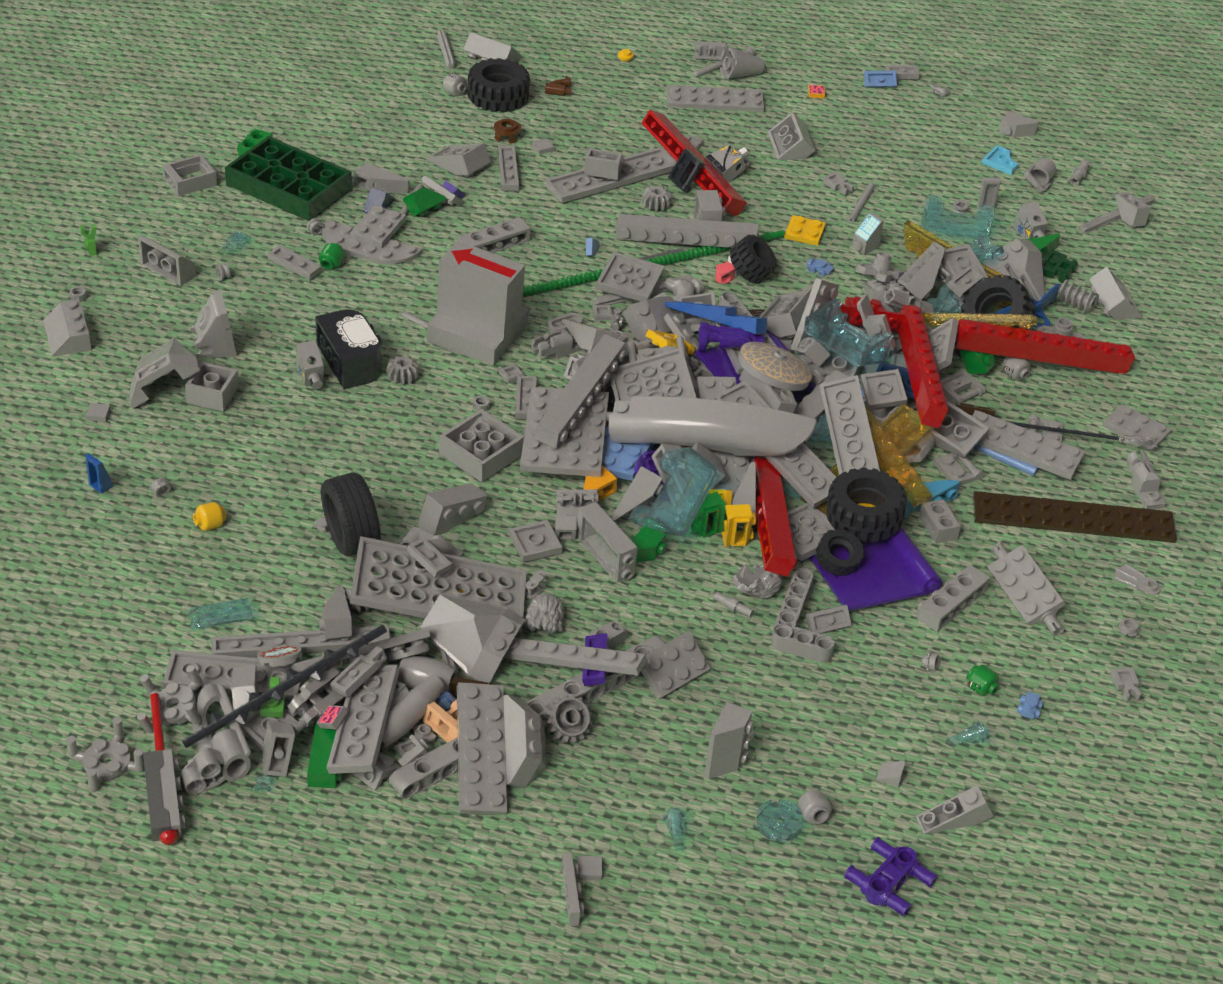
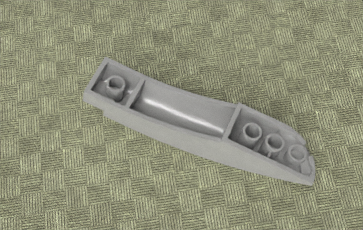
[609,396,817,456]

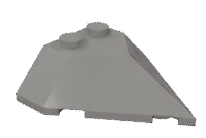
[981,238,1044,301]

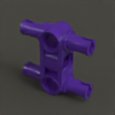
[844,837,938,917]

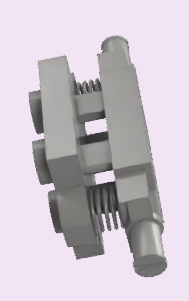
[287,666,346,734]

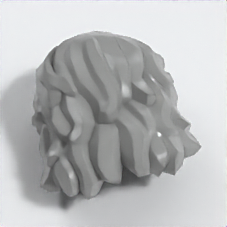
[733,564,782,598]
[523,593,565,633]

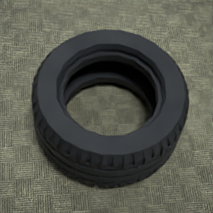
[321,472,381,556]

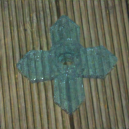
[926,282,961,329]

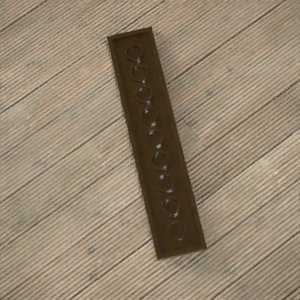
[973,491,1177,543]

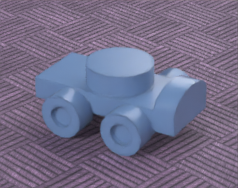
[806,258,834,277]
[1017,691,1043,719]

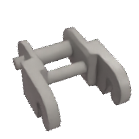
[525,570,547,599]

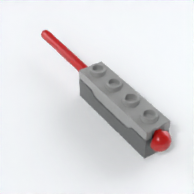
[143,693,186,845]

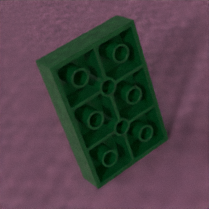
[225,136,352,221]

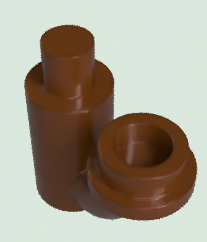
[545,76,572,96]

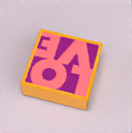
[808,85,825,98]

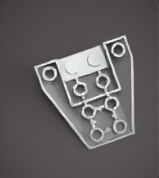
[129,338,200,409]

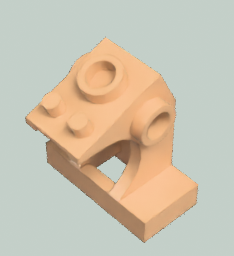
[423,700,458,743]

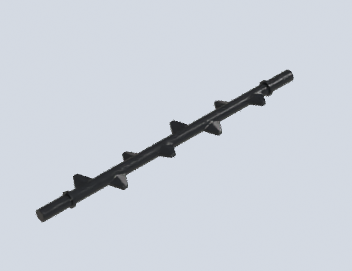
[182,624,387,748]

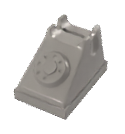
[191,290,237,358]

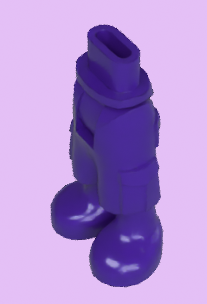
[698,322,764,351]

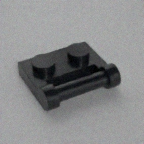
[668,148,705,193]

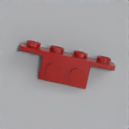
[830,296,903,331]

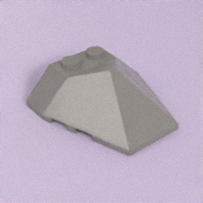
[420,594,526,683]

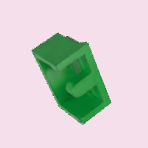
[690,492,726,538]

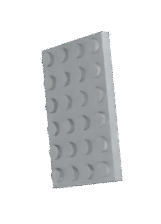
[520,387,609,477]

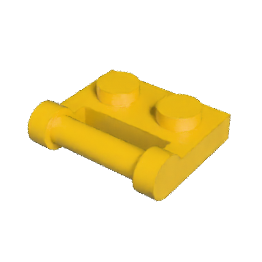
[646,329,695,355]

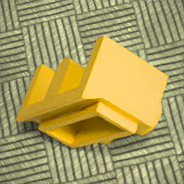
[722,504,756,547]

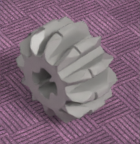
[642,186,672,212]
[387,355,419,385]

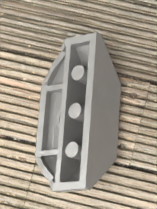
[504,695,547,788]

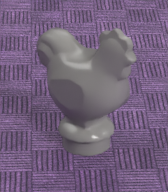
[665,278,704,301]

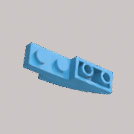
[904,480,960,519]

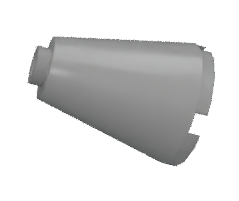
[720,47,766,79]

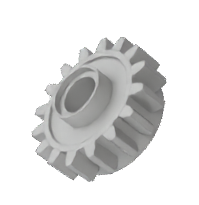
[543,693,592,744]

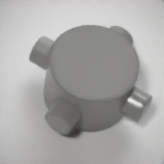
[314,518,328,533]

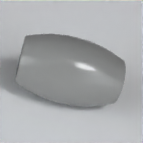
[397,656,456,692]

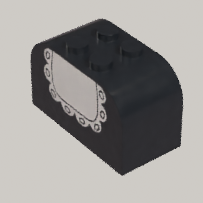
[315,309,382,390]

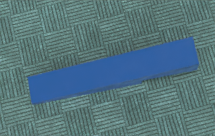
[665,301,767,334]

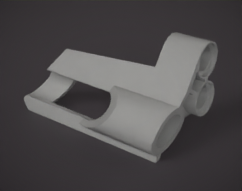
[180,683,251,795]

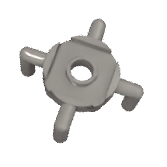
[137,665,203,733]
[66,717,145,792]

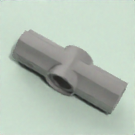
[883,288,934,319]

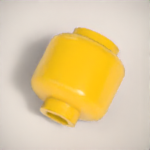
[193,502,226,531]

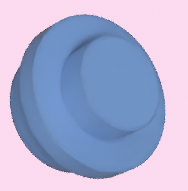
[435,690,455,711]

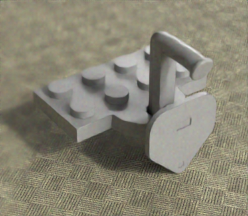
[790,278,868,351]

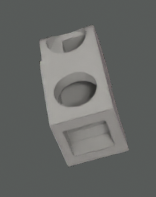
[588,621,628,650]

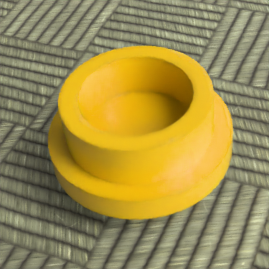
[618,49,634,62]

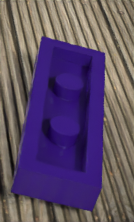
[582,633,609,686]

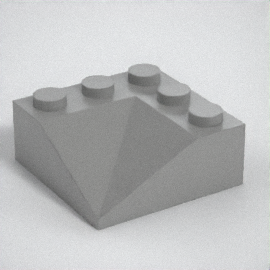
[439,409,524,482]

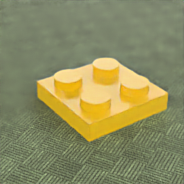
[784,215,826,246]

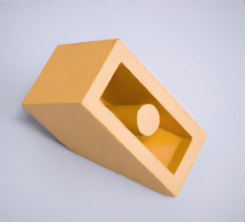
[583,465,617,501]

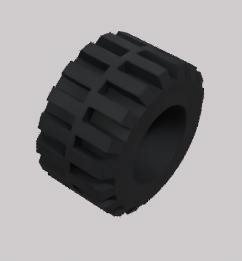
[729,234,777,283]

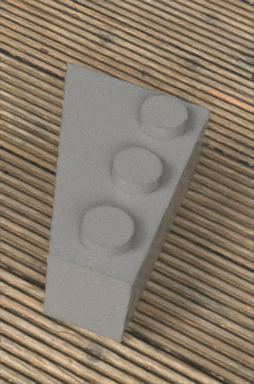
[417,483,488,536]

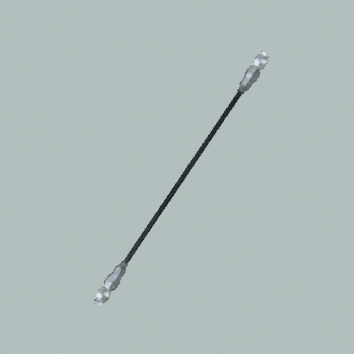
[910,404,1158,449]

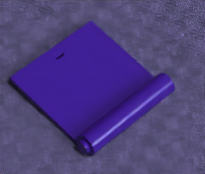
[809,527,942,611]

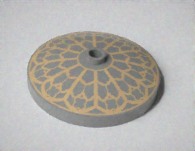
[738,342,812,391]

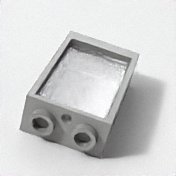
[576,502,637,583]

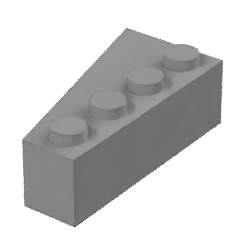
[739,369,797,413]

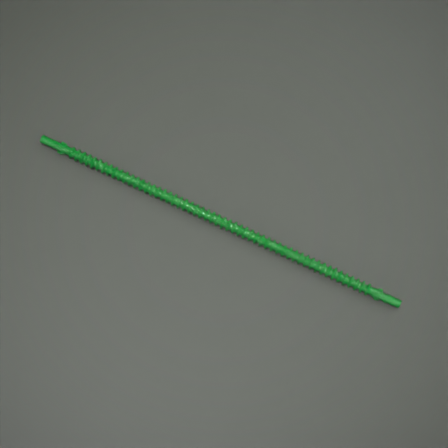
[523,230,786,297]

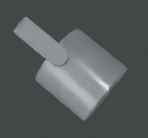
[1024,158,1056,193]
[894,429,935,464]

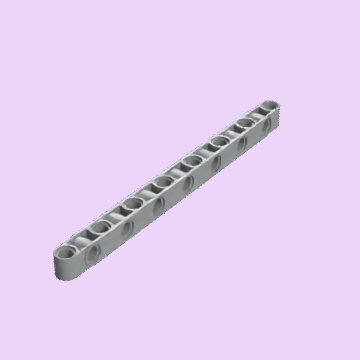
[389,636,666,799]

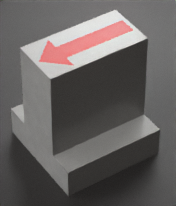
[427,240,529,366]

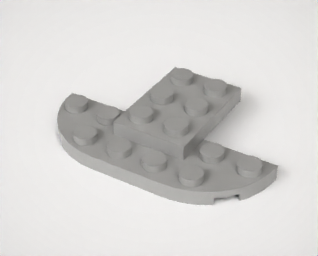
[322,205,422,265]

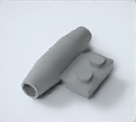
[380,675,445,749]

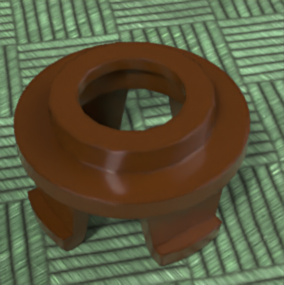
[494,119,521,144]

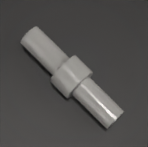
[713,592,754,618]

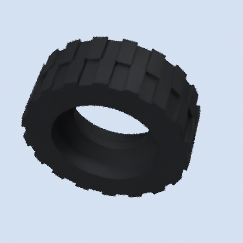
[815,529,864,576]

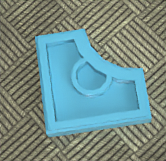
[982,145,1019,175]

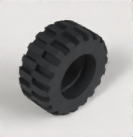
[467,58,530,113]
[961,275,1035,330]
[826,468,907,543]

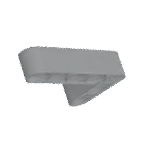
[771,567,834,663]

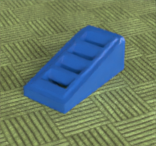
[85,453,114,493]

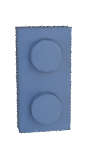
[864,71,897,88]

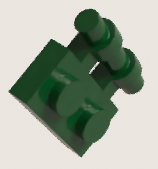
[1042,249,1078,283]

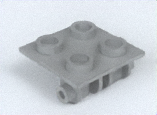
[694,41,727,60]
[556,489,598,530]

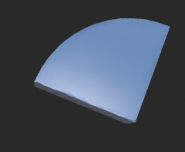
[586,238,599,256]

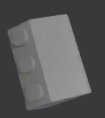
[463,32,522,62]
[768,112,815,160]
[138,235,196,286]
[1089,266,1143,320]
[43,300,91,357]
[704,702,754,779]

